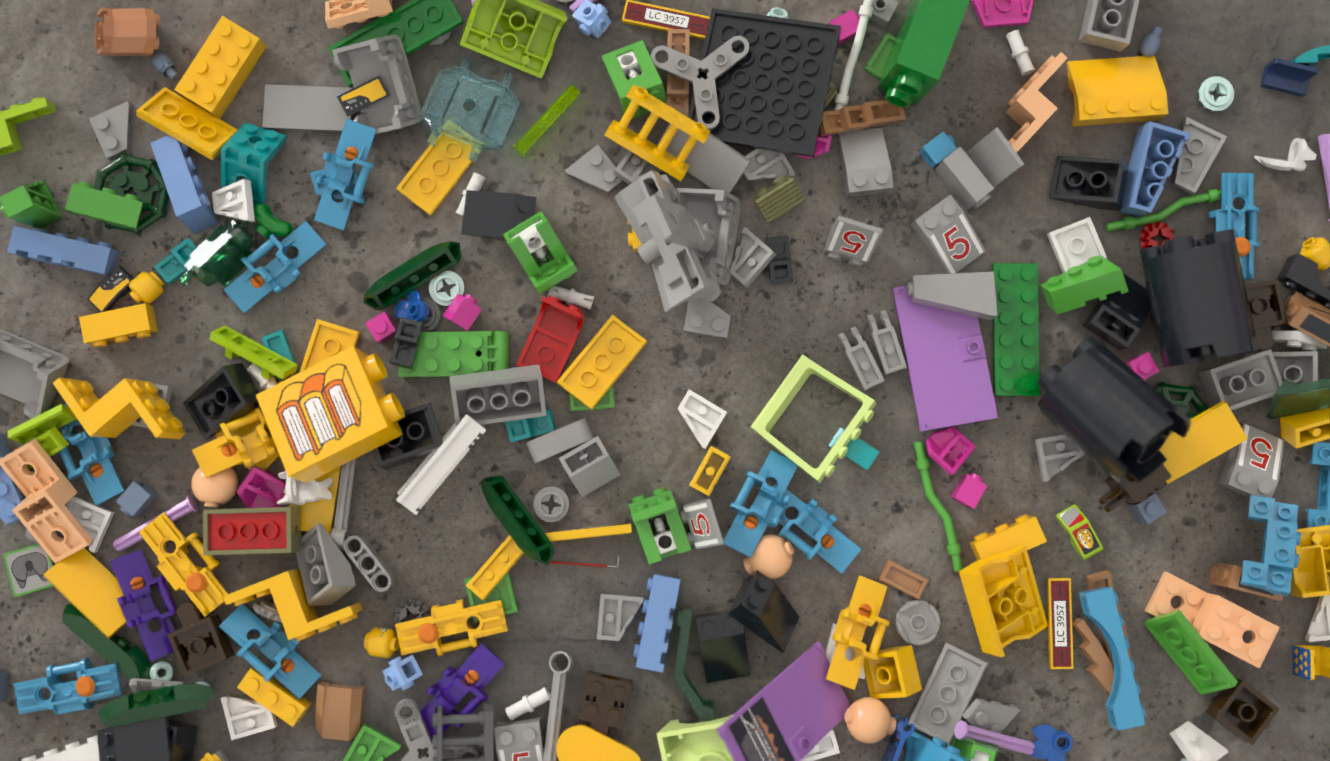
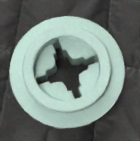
[1198,76,1234,112]
[429,271,465,306]

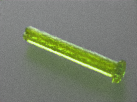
[511,85,579,158]

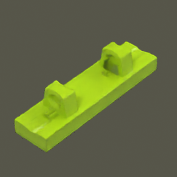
[210,325,298,380]

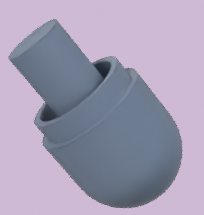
[1139,26,1162,57]
[152,53,179,81]

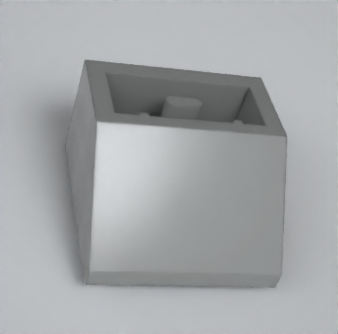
[559,436,621,497]

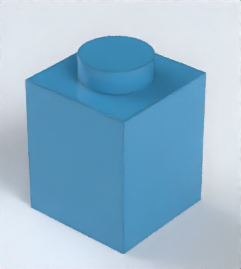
[919,131,957,169]

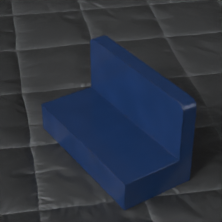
[1260,58,1319,97]

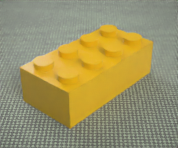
[174,16,267,119]

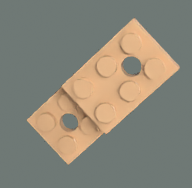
[325,0,393,29]
[1006,52,1067,153]
[0,439,93,563]
[1145,571,1280,668]

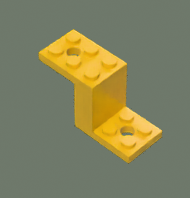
[53,377,186,439]
[223,568,363,641]

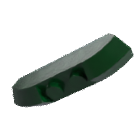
[363,241,461,310]
[480,475,555,566]
[62,604,151,681]
[97,683,214,728]

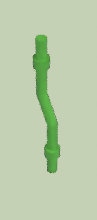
[1106,189,1221,232]
[914,441,963,572]

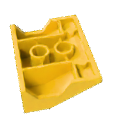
[1067,55,1169,127]
[1290,525,1330,598]
[959,545,1048,658]

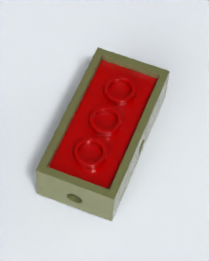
[203,506,301,555]

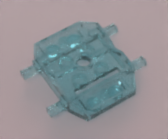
[420,56,521,162]

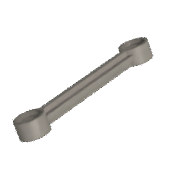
[331,459,356,551]
[543,651,574,761]

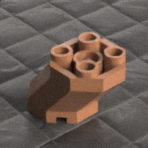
[95,7,160,57]

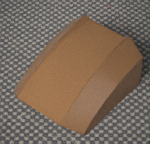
[315,682,367,741]

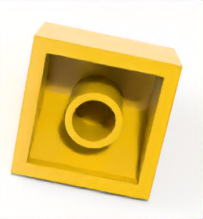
[863,645,922,699]

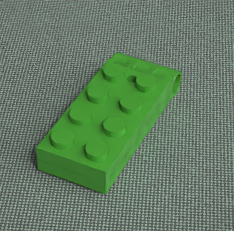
[399,331,509,378]

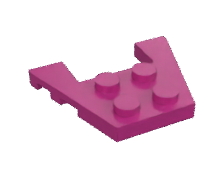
[970,0,1034,28]

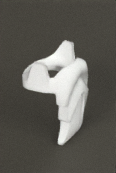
[1254,138,1317,171]
[277,471,333,506]

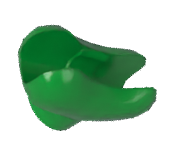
[253,204,292,238]

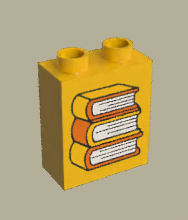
[256,346,405,483]

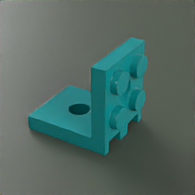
[221,123,286,204]

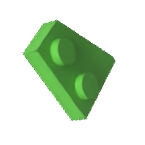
[343,723,403,761]

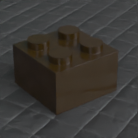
[1205,677,1280,745]

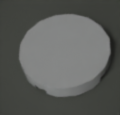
[895,599,941,645]

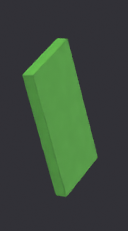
[1144,609,1238,695]

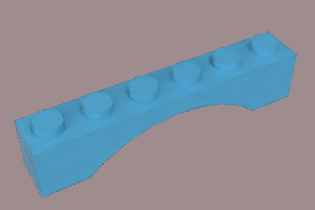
[1079,586,1146,731]

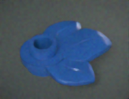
[394,290,429,322]
[1030,724,1073,761]

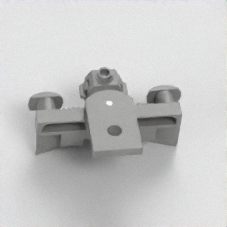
[614,170,721,313]

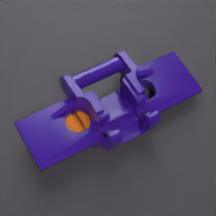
[110,549,177,662]
[420,643,505,740]

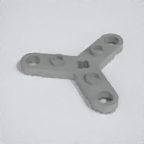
[651,36,749,130]
[394,699,480,761]

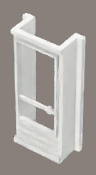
[396,414,486,515]

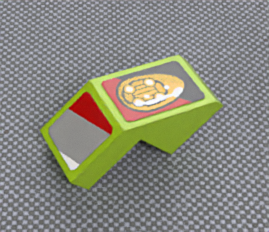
[1056,504,1103,560]

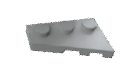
[1173,117,1227,195]

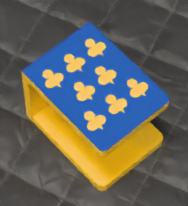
[1292,645,1330,680]

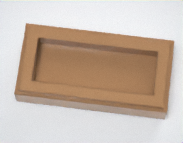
[878,559,929,600]

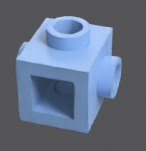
[572,0,612,38]
[382,654,423,691]

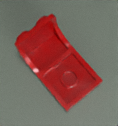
[516,295,586,384]

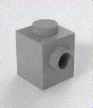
[868,0,898,28]

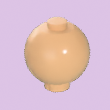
[191,467,238,508]
[743,534,794,579]
[844,697,896,744]

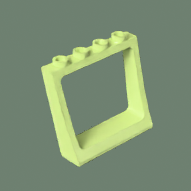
[751,355,876,483]

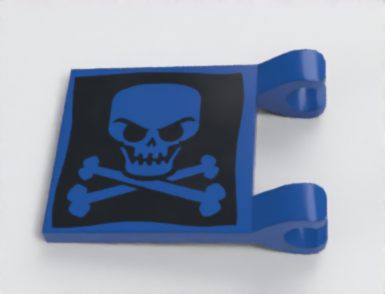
[882,713,915,761]

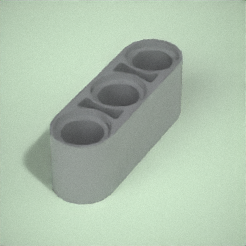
[526,418,594,464]
[344,535,396,592]

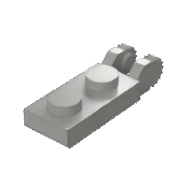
[867,310,907,375]
[838,327,885,391]

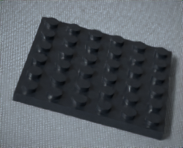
[688,8,842,158]

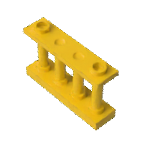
[604,84,711,181]

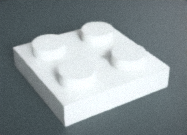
[1047,217,1107,273]

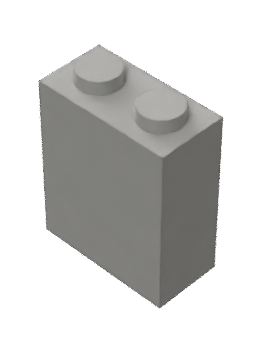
[934,147,994,210]

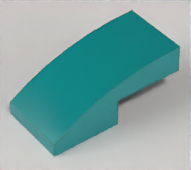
[1291,45,1330,67]
[154,238,203,285]
[505,409,557,443]
[828,427,879,471]

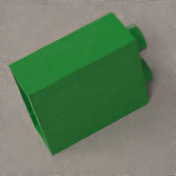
[877,0,970,108]

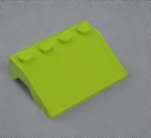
[459,0,567,79]

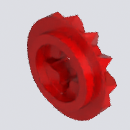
[1140,222,1175,249]

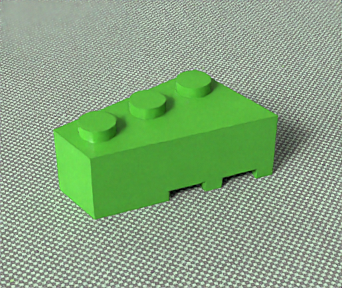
[0,179,63,229]
[65,181,144,230]
[1041,255,1129,314]

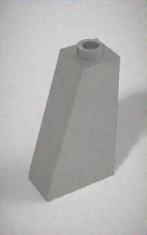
[906,271,997,320]

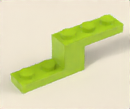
[0,97,57,156]

